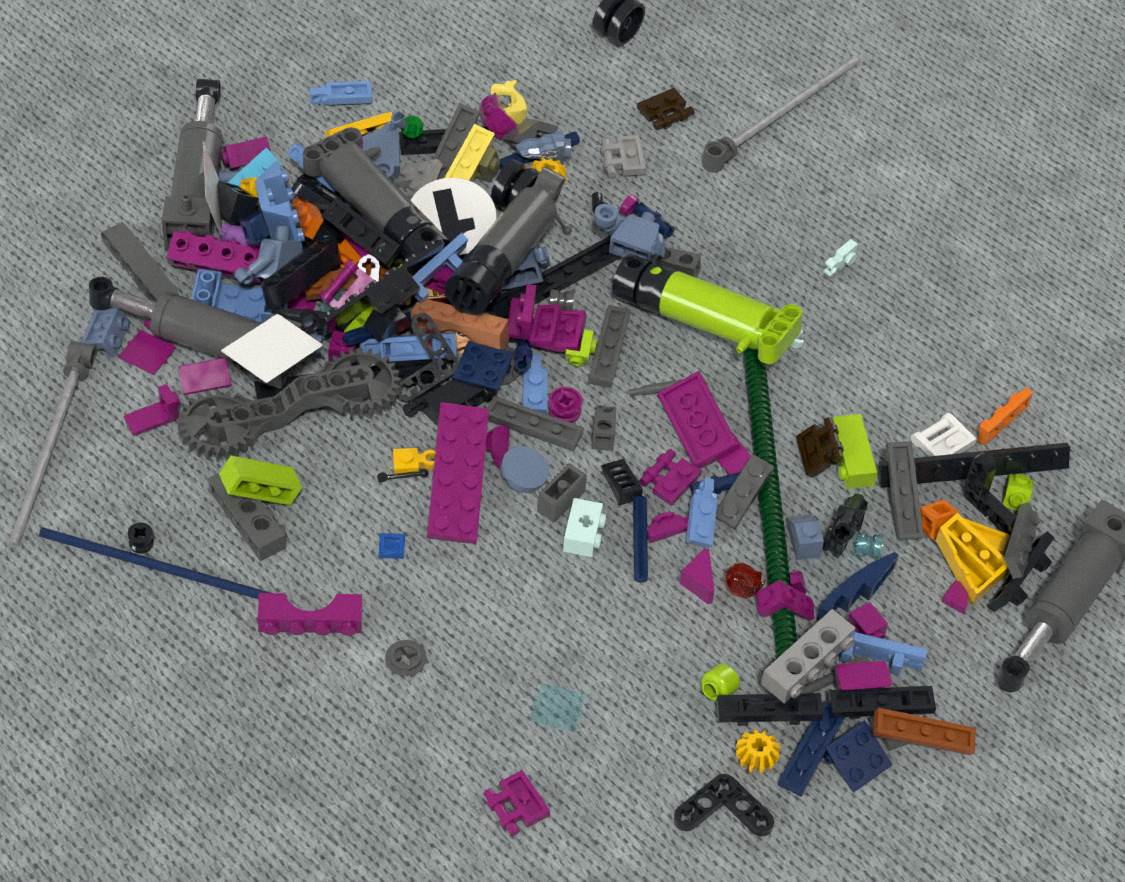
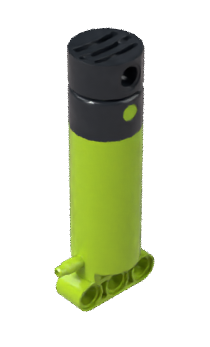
[612,254,802,364]

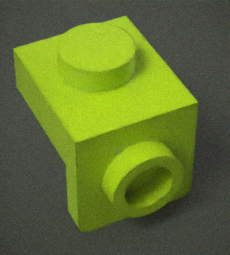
[565,329,597,366]
[1003,474,1034,510]

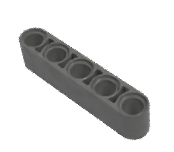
[101,222,179,303]

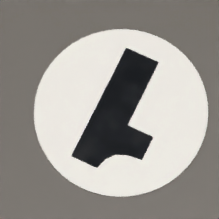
[411,178,496,256]

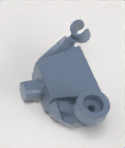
[361,111,407,180]
[594,204,667,261]
[234,225,303,284]
[468,246,550,290]

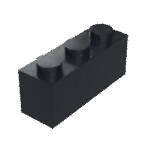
[423,379,497,427]

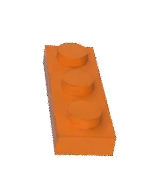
[292,195,324,239]
[977,387,1033,446]

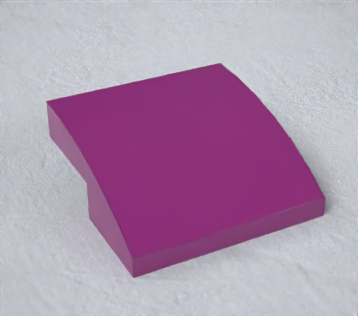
[529,304,587,352]

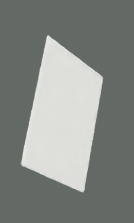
[203,141,221,235]
[221,314,323,383]

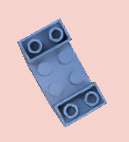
[255,161,305,249]
[191,269,288,323]

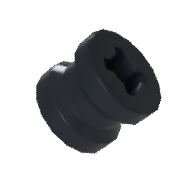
[127,522,154,554]
[822,527,849,558]

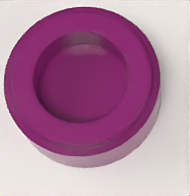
[619,194,640,217]

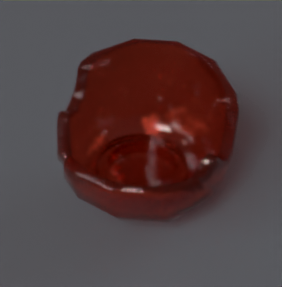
[725,562,765,598]

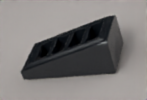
[601,459,643,506]

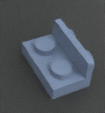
[81,307,130,357]

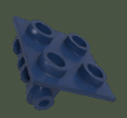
[452,341,514,391]
[824,720,893,793]

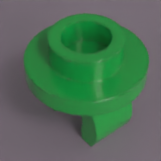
[401,115,423,138]

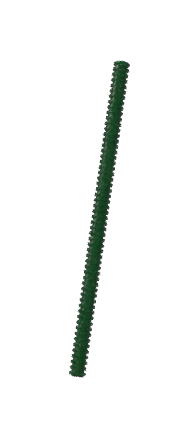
[743,348,797,674]

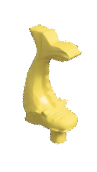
[491,80,527,124]

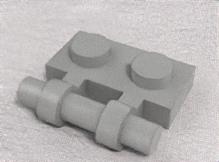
[600,135,646,178]

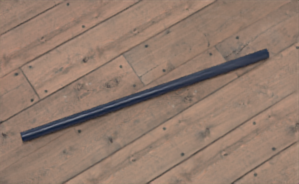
[39,527,271,600]

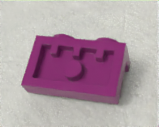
[508,284,536,340]

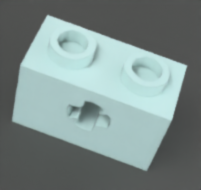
[563,498,606,557]

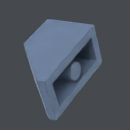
[786,515,824,560]

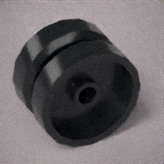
[592,0,645,46]
[491,159,540,210]

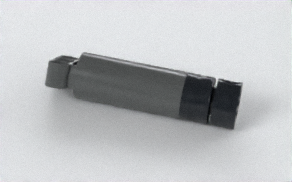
[303,127,451,260]
[445,166,565,315]

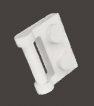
[910,413,976,456]

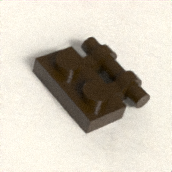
[637,88,695,130]
[796,417,844,478]

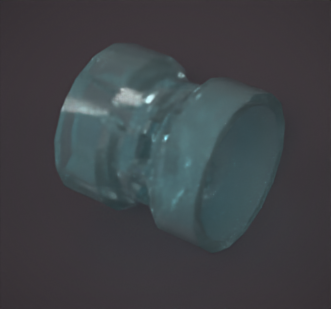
[855,532,884,559]

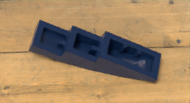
[240,210,269,245]
[817,552,899,620]

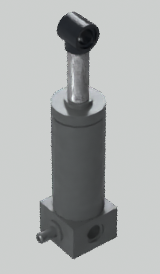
[162,79,223,251]
[89,277,302,389]
[997,499,1125,692]

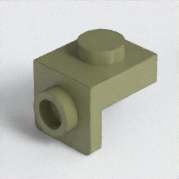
[475,147,500,182]

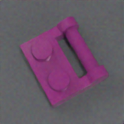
[318,259,374,323]

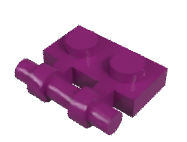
[639,449,702,506]
[483,770,550,836]

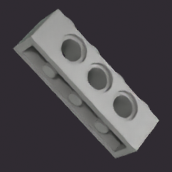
[761,609,856,704]

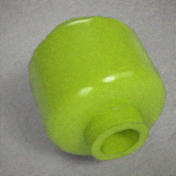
[701,663,740,701]

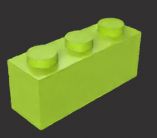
[832,414,878,489]
[219,456,303,505]

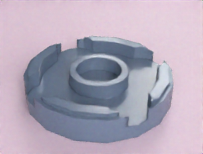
[500,446,549,493]

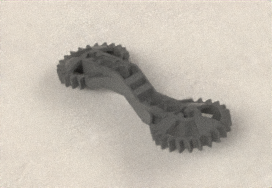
[178,347,401,460]

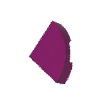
[790,570,807,594]
[942,580,968,614]

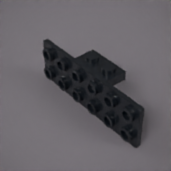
[323,239,444,336]

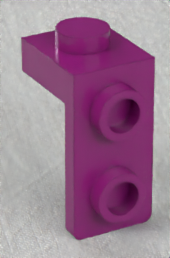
[479,93,517,140]
[221,137,271,169]
[124,384,180,435]
[756,580,815,621]

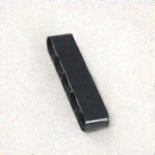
[261,237,341,309]

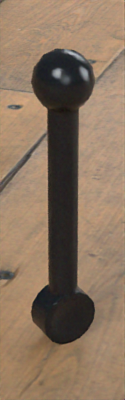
[377,468,429,482]

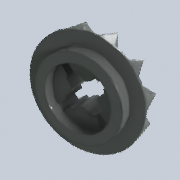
[385,640,427,678]

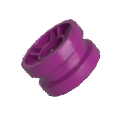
[548,387,583,423]

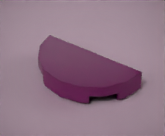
[486,425,510,469]
[647,512,689,544]

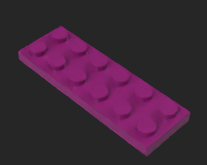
[426,402,489,544]

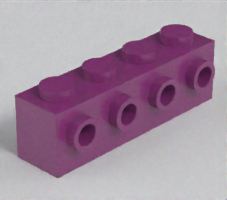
[166,230,263,283]

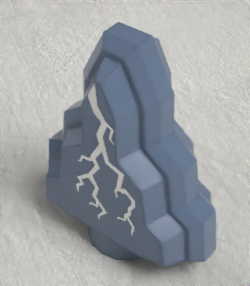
[516,131,571,165]

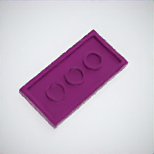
[657,371,740,469]

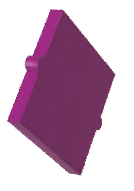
[118,330,176,375]

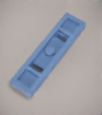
[397,233,468,307]
[360,332,458,362]
[824,632,927,675]

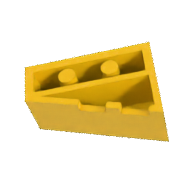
[936,513,1009,606]

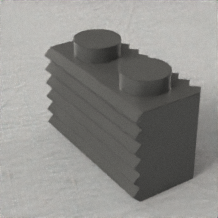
[537,463,587,522]

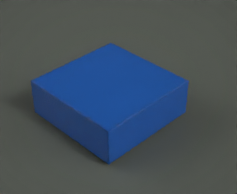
[379,533,405,559]

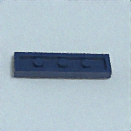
[778,701,846,797]

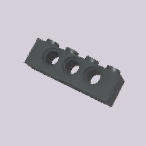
[208,472,288,561]

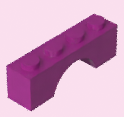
[257,593,362,635]

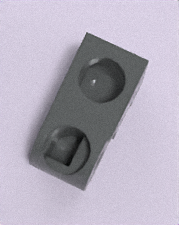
[655,248,701,278]
[592,405,616,451]

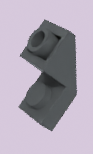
[503,119,558,147]

